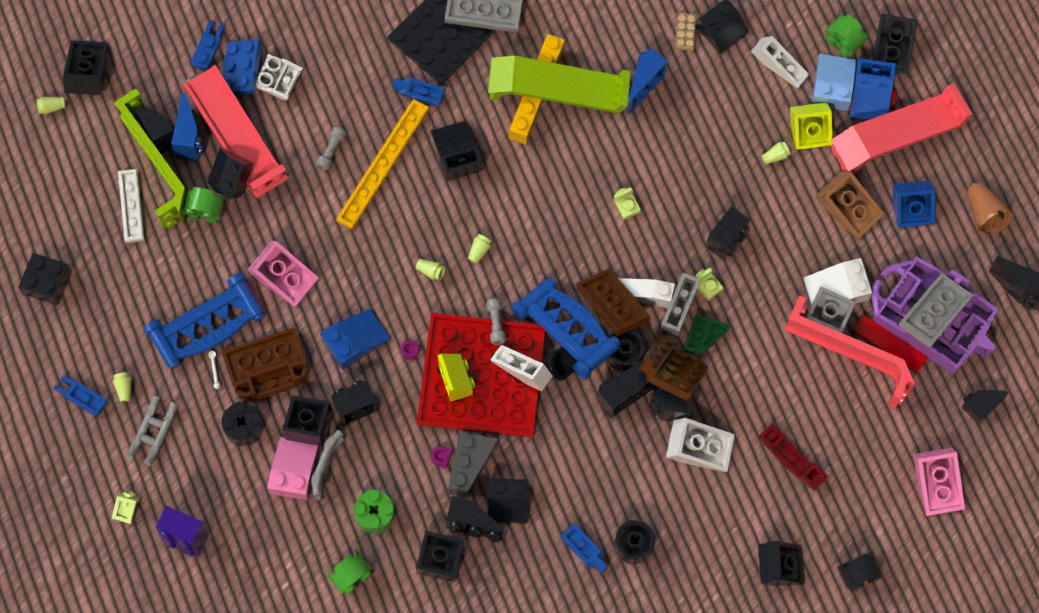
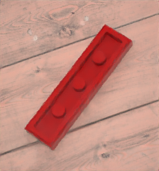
[852,315,928,374]

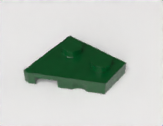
[683,314,730,356]

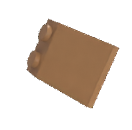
[815,171,884,239]

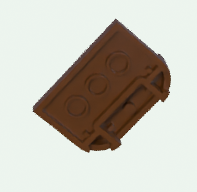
[221,327,309,402]
[639,336,709,401]

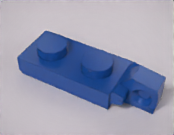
[392,78,445,108]
[560,524,607,574]

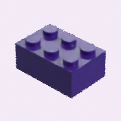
[155,506,209,556]

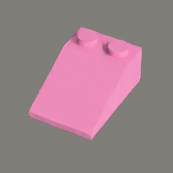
[247,241,319,307]
[267,437,319,500]
[913,447,965,516]

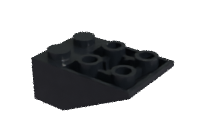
[430,121,483,181]
[446,496,505,543]

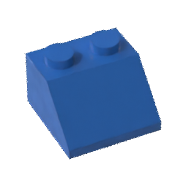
[892,180,935,228]

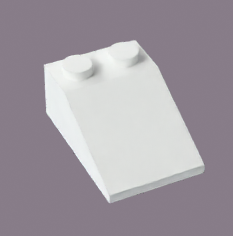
[803,258,872,306]
[666,418,735,472]

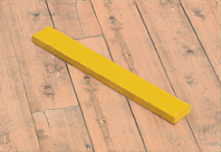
[336,99,430,230]

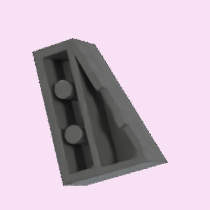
[448,432,498,497]

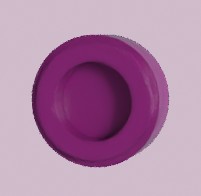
[400,340,420,360]

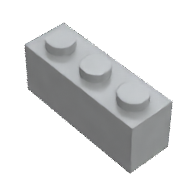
[660,273,701,337]

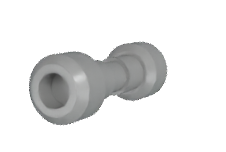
[316,126,346,171]
[486,298,506,345]

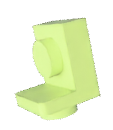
[614,187,641,220]
[695,268,724,301]
[112,491,140,524]

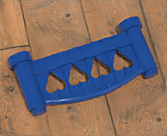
[143,272,265,370]
[510,277,621,380]

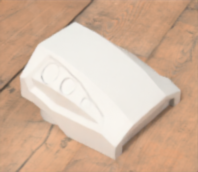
[255,54,303,101]

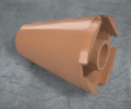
[967,182,1014,236]

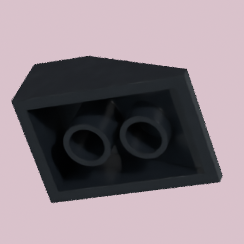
[872,13,918,74]
[63,40,108,95]
[988,256,1039,310]

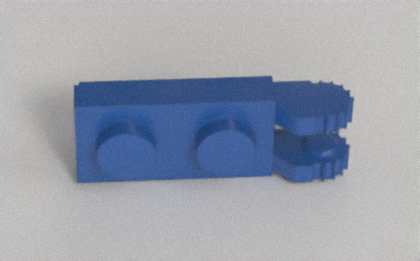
[190,20,225,71]
[53,375,108,418]

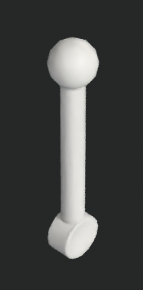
[208,351,221,389]

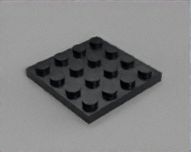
[387,0,491,86]

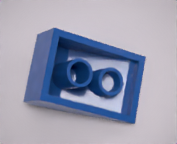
[627,48,668,115]
[171,92,204,162]
[320,309,391,371]

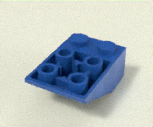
[849,58,896,121]

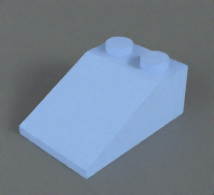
[811,53,856,111]

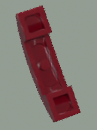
[758,423,829,491]

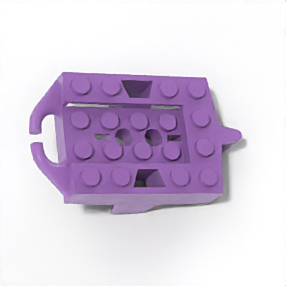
[871,257,998,375]

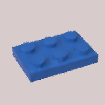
[222,39,263,95]

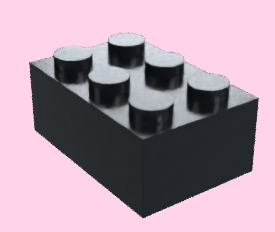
[597,359,657,419]

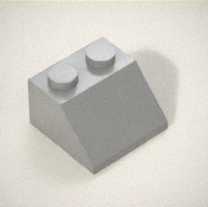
[806,286,856,333]

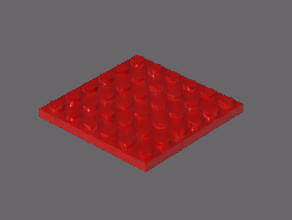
[417,313,545,438]

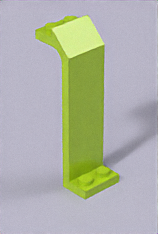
[488,56,631,114]
[114,89,187,230]

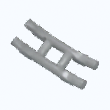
[126,395,178,467]
[311,430,344,501]

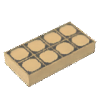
[675,13,696,51]

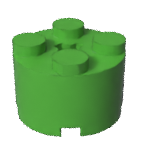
[826,13,868,58]
[183,187,225,224]
[354,489,394,534]
[327,550,373,595]

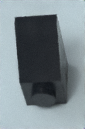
[962,390,1009,424]

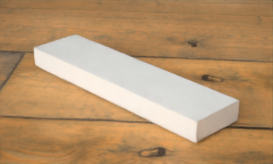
[118,169,144,243]

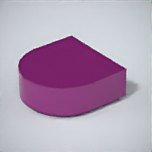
[430,446,453,469]

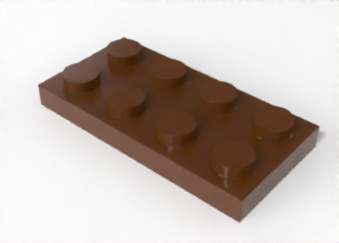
[577,269,650,336]

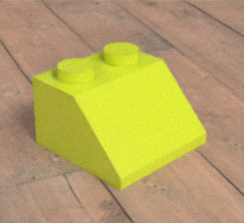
[790,102,833,150]
[438,354,475,402]

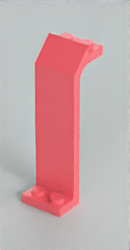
[182,65,289,198]
[831,83,972,176]
[785,295,915,409]

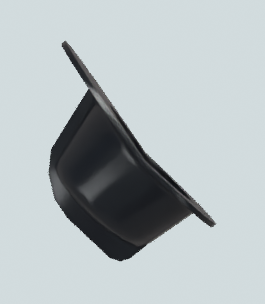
[545,347,577,381]

